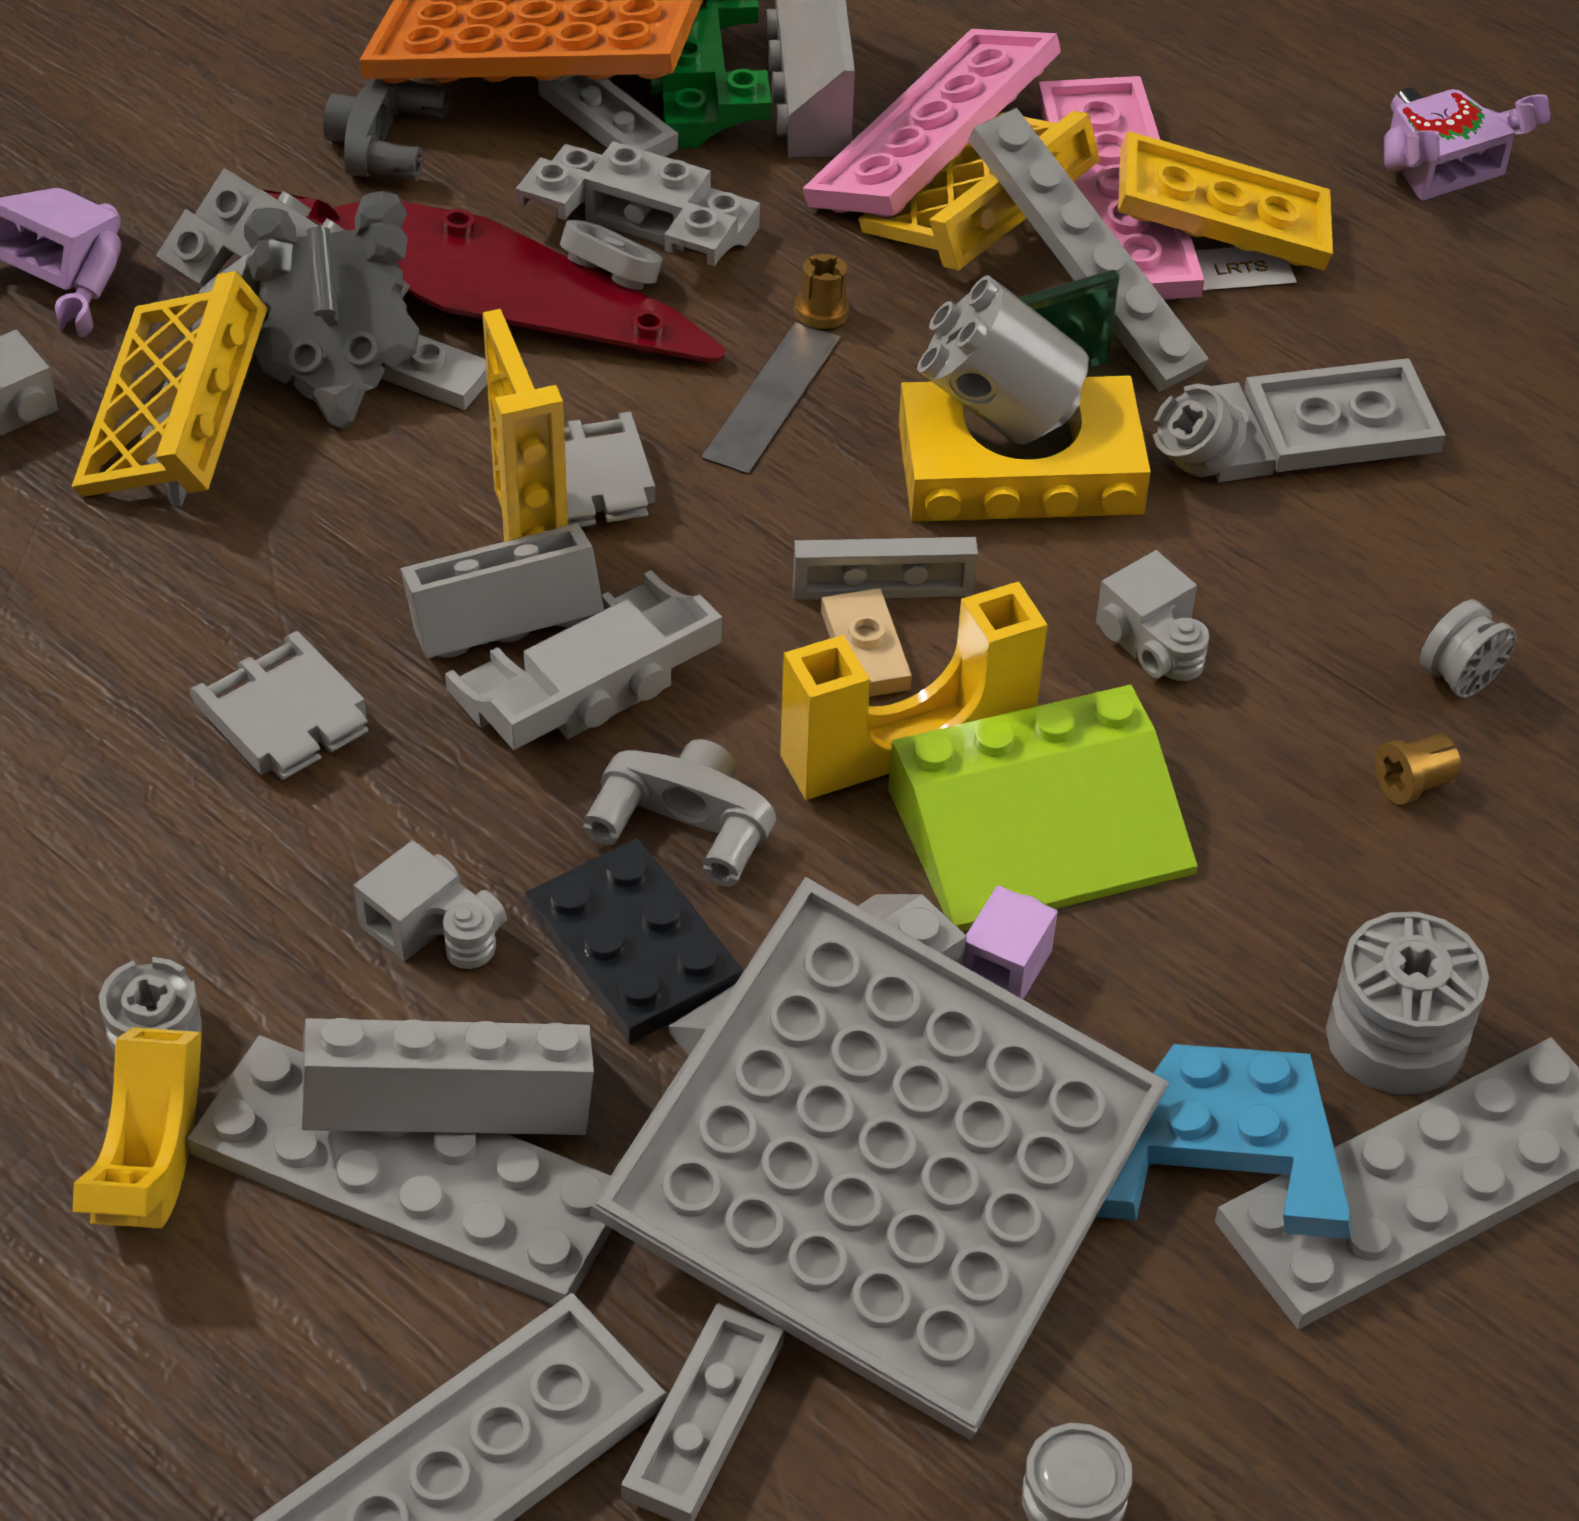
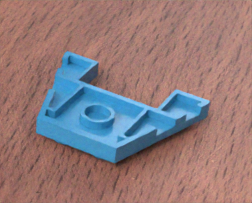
[1096,1044,1352,1239]

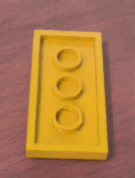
[1118,131,1333,271]

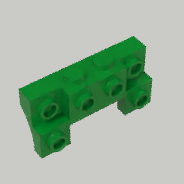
[650,0,772,148]

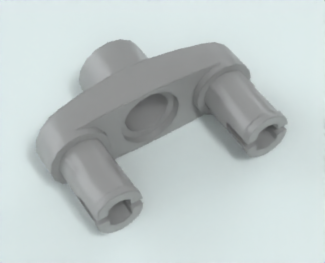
[583,739,776,887]

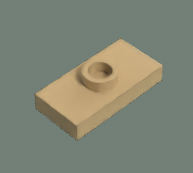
[821,588,912,697]

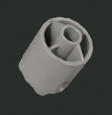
[917,275,1089,445]

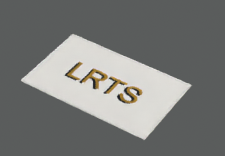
[1195,247,1297,290]

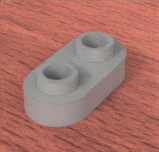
[560,220,663,289]

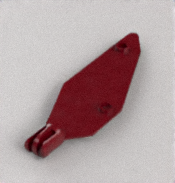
[263,189,725,363]

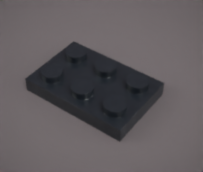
[525,838,744,1044]

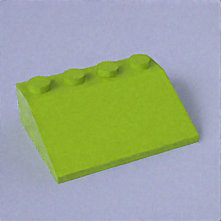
[888,684,1198,932]

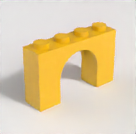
[899,376,1151,522]
[780,581,1047,800]

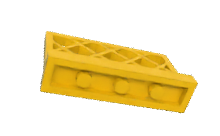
[858,110,1101,271]
[71,271,268,497]
[483,309,568,542]

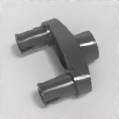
[323,79,451,182]

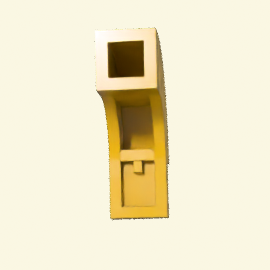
[72,1027,202,1229]

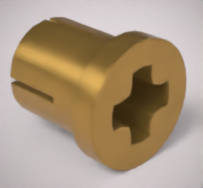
[794,254,850,329]
[1374,734,1461,805]

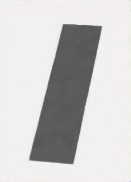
[701,322,841,473]

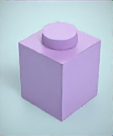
[963,885,1058,999]

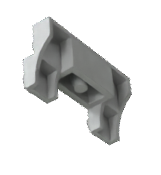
[516,141,760,266]
[156,168,410,298]
[445,570,722,750]

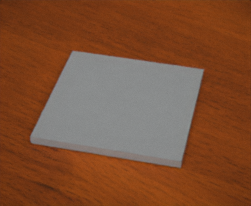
[589,877,1169,1441]

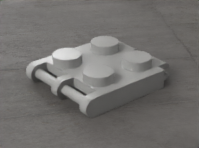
[564,411,655,527]
[190,631,369,780]

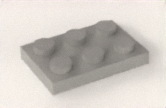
[1244,358,1446,472]

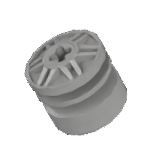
[1326,912,1490,1095]

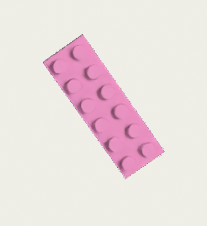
[802,29,1061,217]
[1037,76,1204,300]

